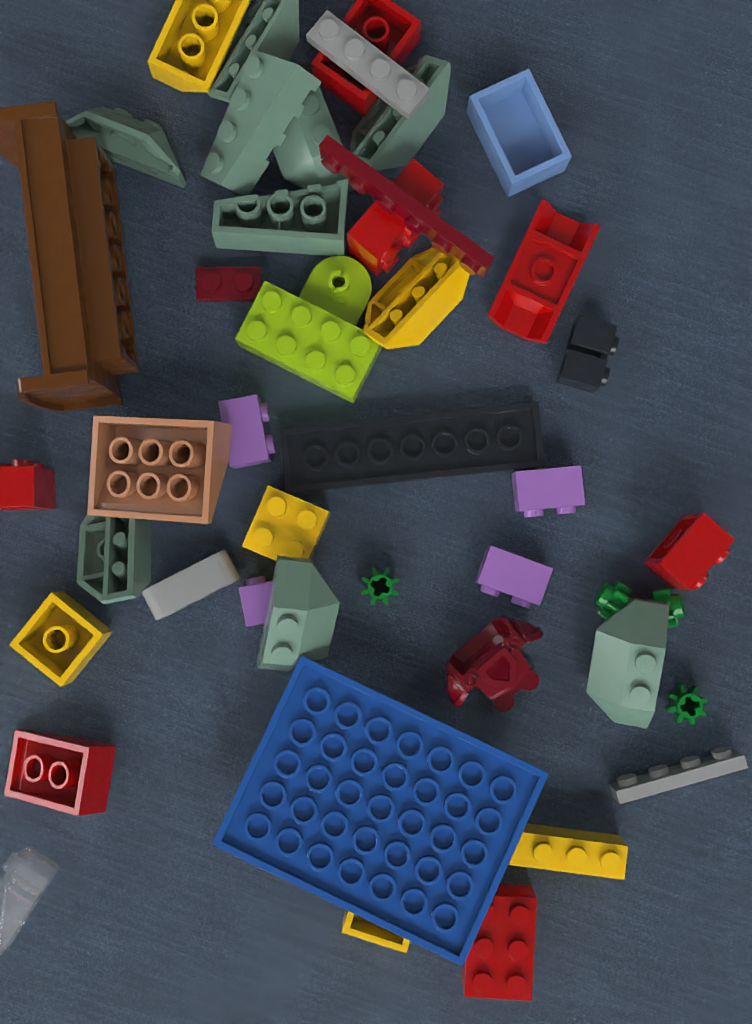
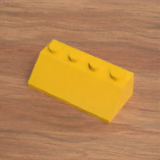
[147,0,251,93]

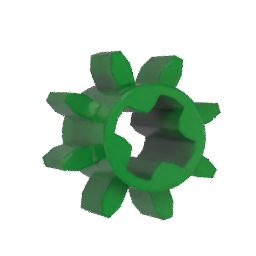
[361,567,400,606]
[594,581,634,620]
[647,587,686,628]
[664,683,708,725]

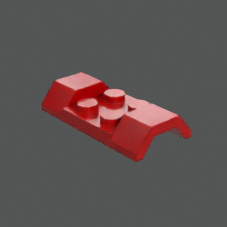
[487,199,601,344]

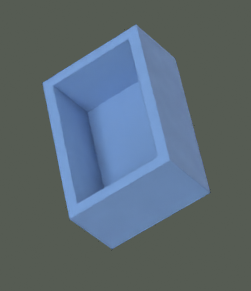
[466,69,572,198]

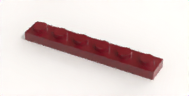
[319,135,495,277]

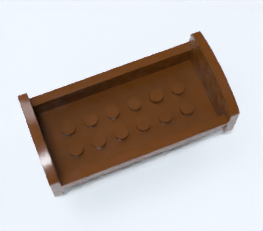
[0,101,140,412]

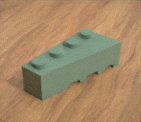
[200,49,322,196]
[211,179,349,256]

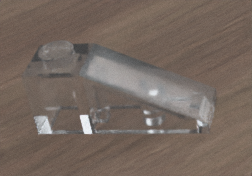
[0,846,61,958]

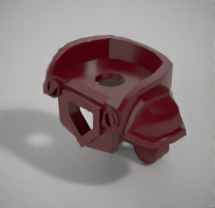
[445,615,543,712]

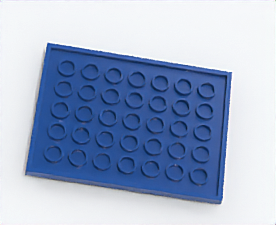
[212,655,549,966]

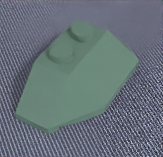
[207,0,300,103]
[350,55,451,171]
[272,71,355,192]
[65,106,186,188]
[77,515,152,604]
[256,555,340,671]
[586,598,669,728]

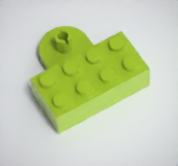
[235,256,382,404]

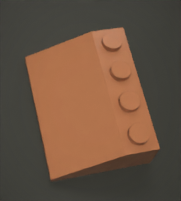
[87,416,232,524]

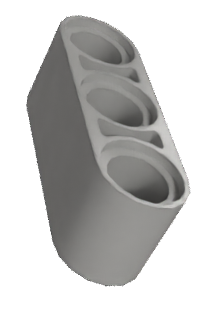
[142,549,241,621]

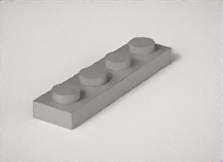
[306,10,430,120]
[609,747,748,804]

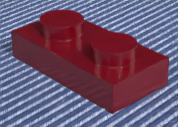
[196,267,262,302]

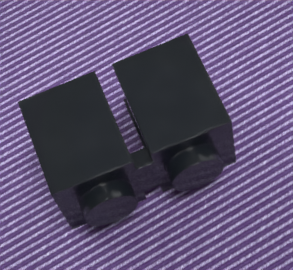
[556,315,619,393]

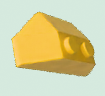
[363,248,470,349]

